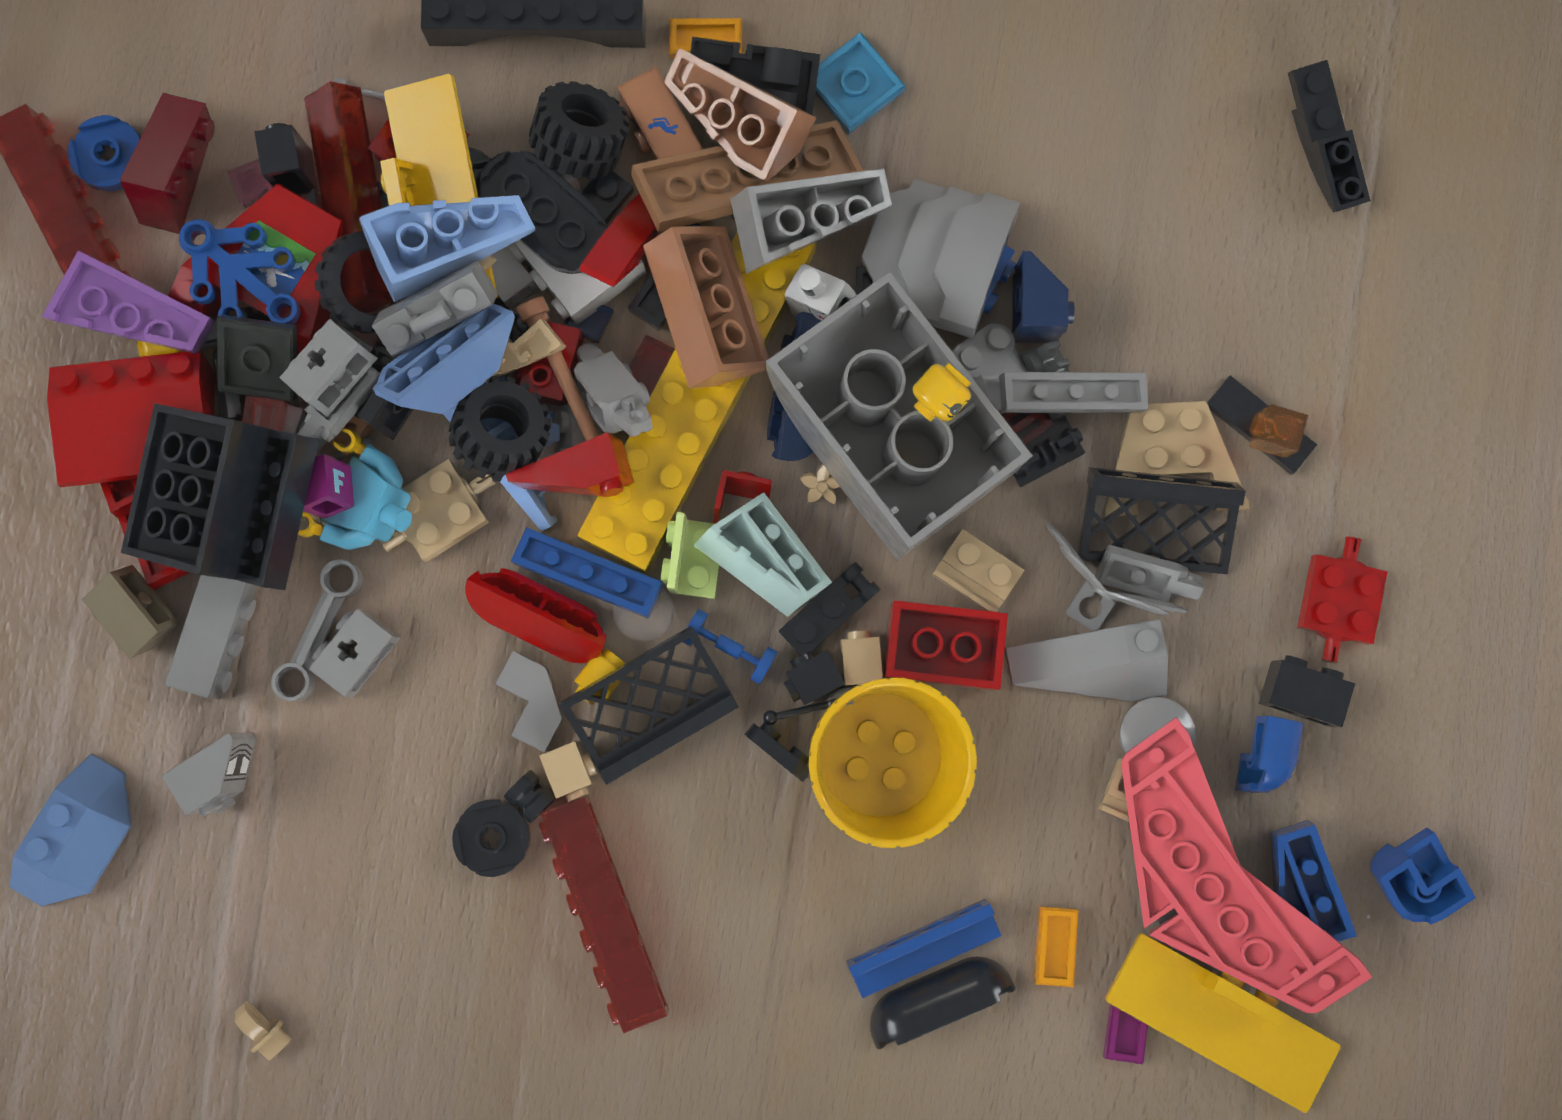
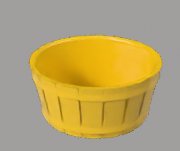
[808,678,977,848]

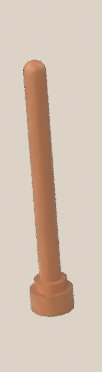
[516,296,600,441]

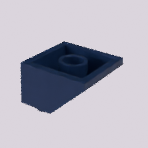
[1012,251,1075,343]

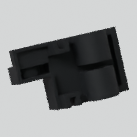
[690,37,820,115]

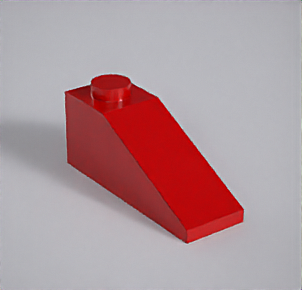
[506,432,635,497]

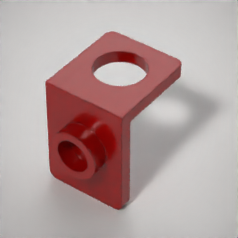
[713,470,772,524]

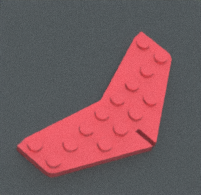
[1121,717,1372,1013]

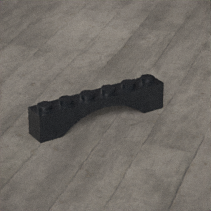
[421,0,646,48]

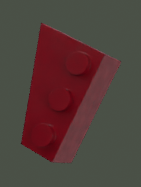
[120,93,215,234]

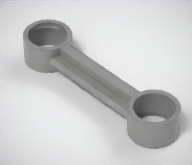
[271,559,363,701]

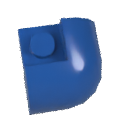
[1235,716,1303,793]
[1370,827,1476,924]

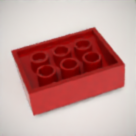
[47,350,215,487]

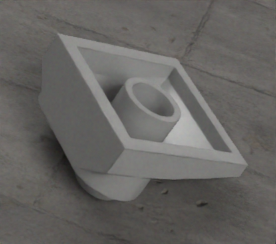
[952,322,1028,411]

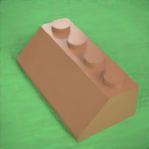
[643,226,769,389]

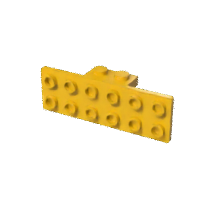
[380,74,498,299]
[1105,933,1341,1113]

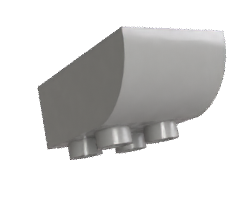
[766,272,1033,561]

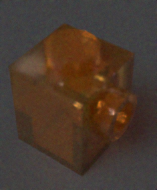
[1249,404,1308,458]

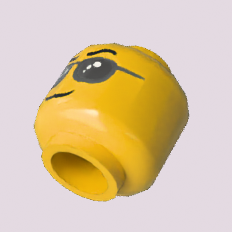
[912,362,972,422]

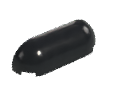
[870,956,1016,1049]

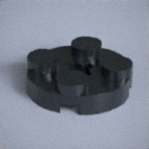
[452,799,531,877]

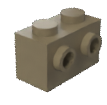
[81,565,180,659]

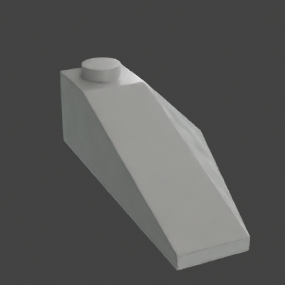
[1005,619,1168,702]

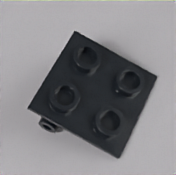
[1001,412,1085,488]

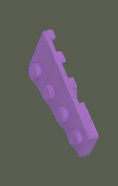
[42,251,215,354]

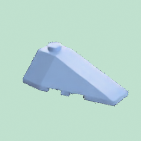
[359,195,535,302]

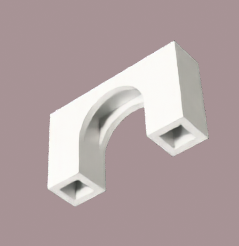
[507,159,646,324]

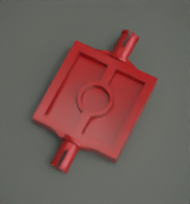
[1297,536,1388,663]

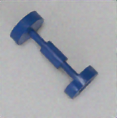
[683,609,778,685]

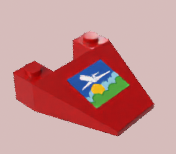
[168,184,344,356]

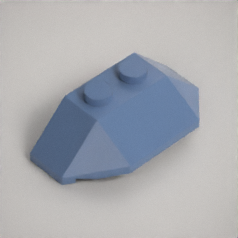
[373,304,515,414]
[9,754,132,906]

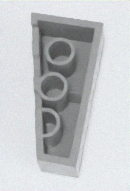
[730,168,892,274]

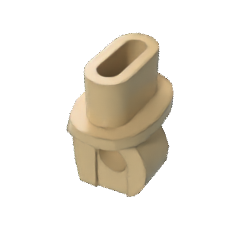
[234,1000,291,1061]

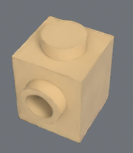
[539,741,598,802]

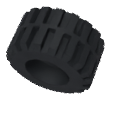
[529,81,630,179]
[448,376,551,481]

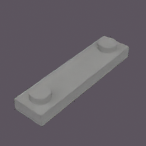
[999,372,1148,413]

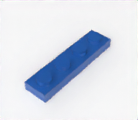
[511,527,664,619]

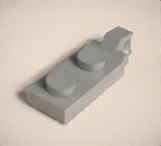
[297,366,381,451]
[1095,544,1204,602]

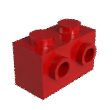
[515,321,584,406]

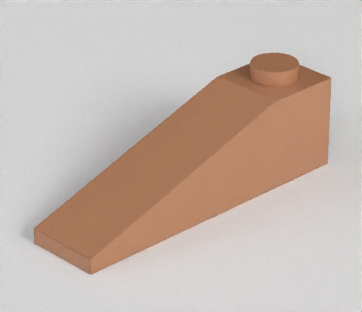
[664,48,816,182]

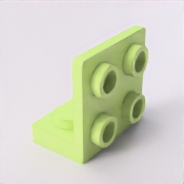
[661,512,720,599]

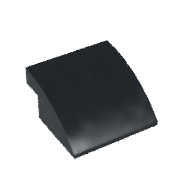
[121,403,319,590]

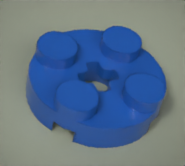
[68,115,141,191]

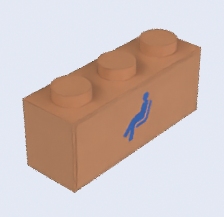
[617,67,703,160]

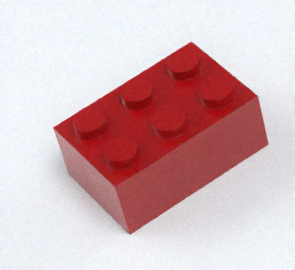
[883,600,1008,691]

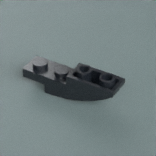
[1287,60,1371,213]

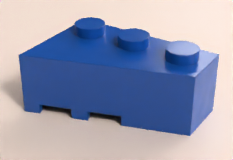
[1271,820,1357,942]

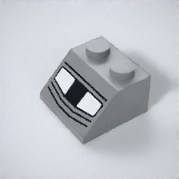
[162,733,256,817]

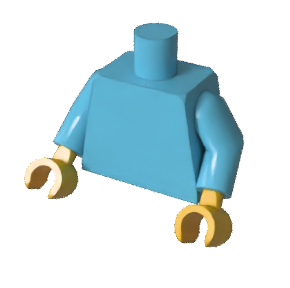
[298,429,412,550]

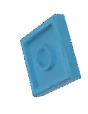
[815,32,906,135]

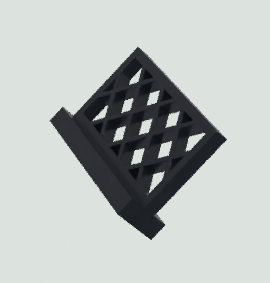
[1078,467,1246,574]
[559,626,739,785]

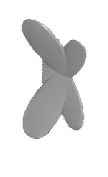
[1046,522,1188,631]

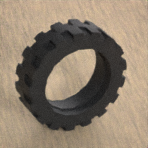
[315,231,405,334]

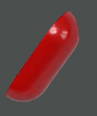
[465,568,606,663]

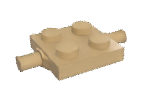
[380,459,496,563]

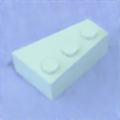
[694,492,832,617]

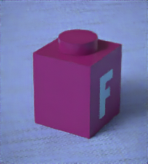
[303,454,354,519]

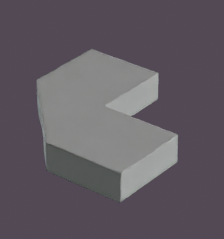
[495,651,563,753]

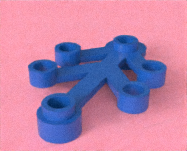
[179,219,301,325]

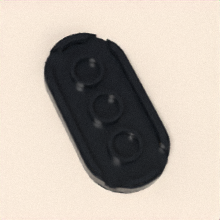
[479,150,608,274]

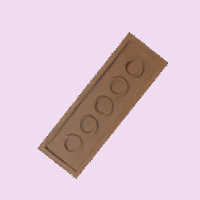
[631,120,864,232]

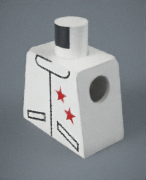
[784,264,857,321]

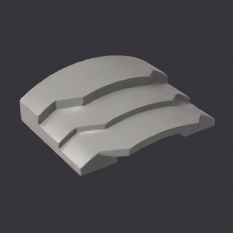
[862,179,1020,339]

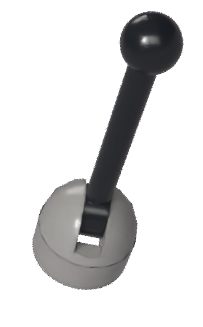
[763,685,854,725]

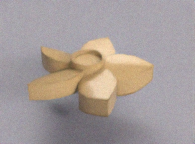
[800,464,840,504]

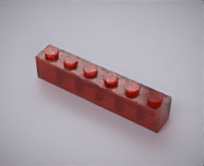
[304,81,393,313]
[0,104,132,278]
[539,796,669,1034]

